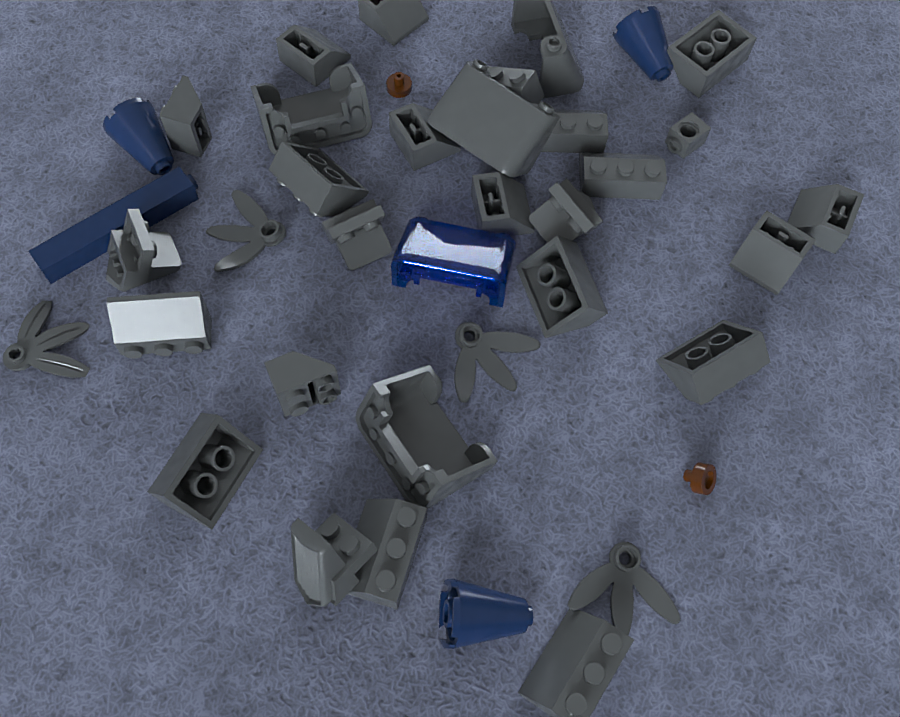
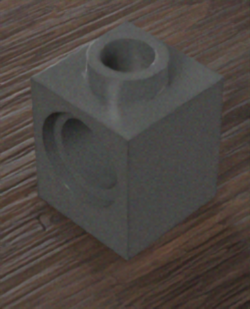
[665,112,711,159]

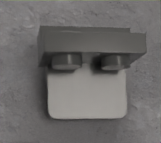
[529,178,603,243]
[322,199,392,270]
[106,209,182,292]
[291,513,378,607]

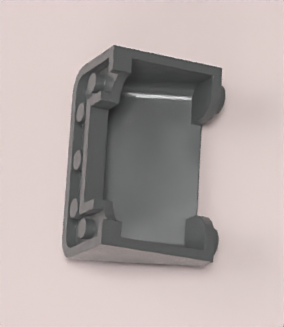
[511,0,584,99]
[427,59,560,177]
[250,63,372,155]
[356,365,498,509]

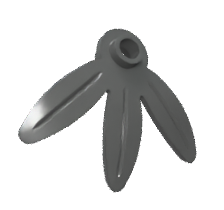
[206,190,286,272]
[3,300,90,378]
[454,322,540,403]
[568,542,681,635]

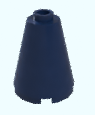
[612,6,673,82]
[103,97,174,175]
[439,579,533,649]

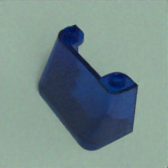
[391,216,516,308]

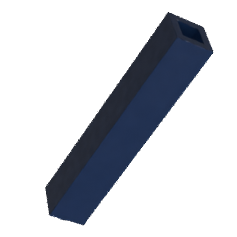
[28,167,199,284]

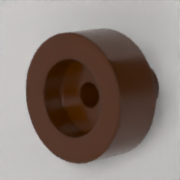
[386,72,412,98]
[683,462,717,495]

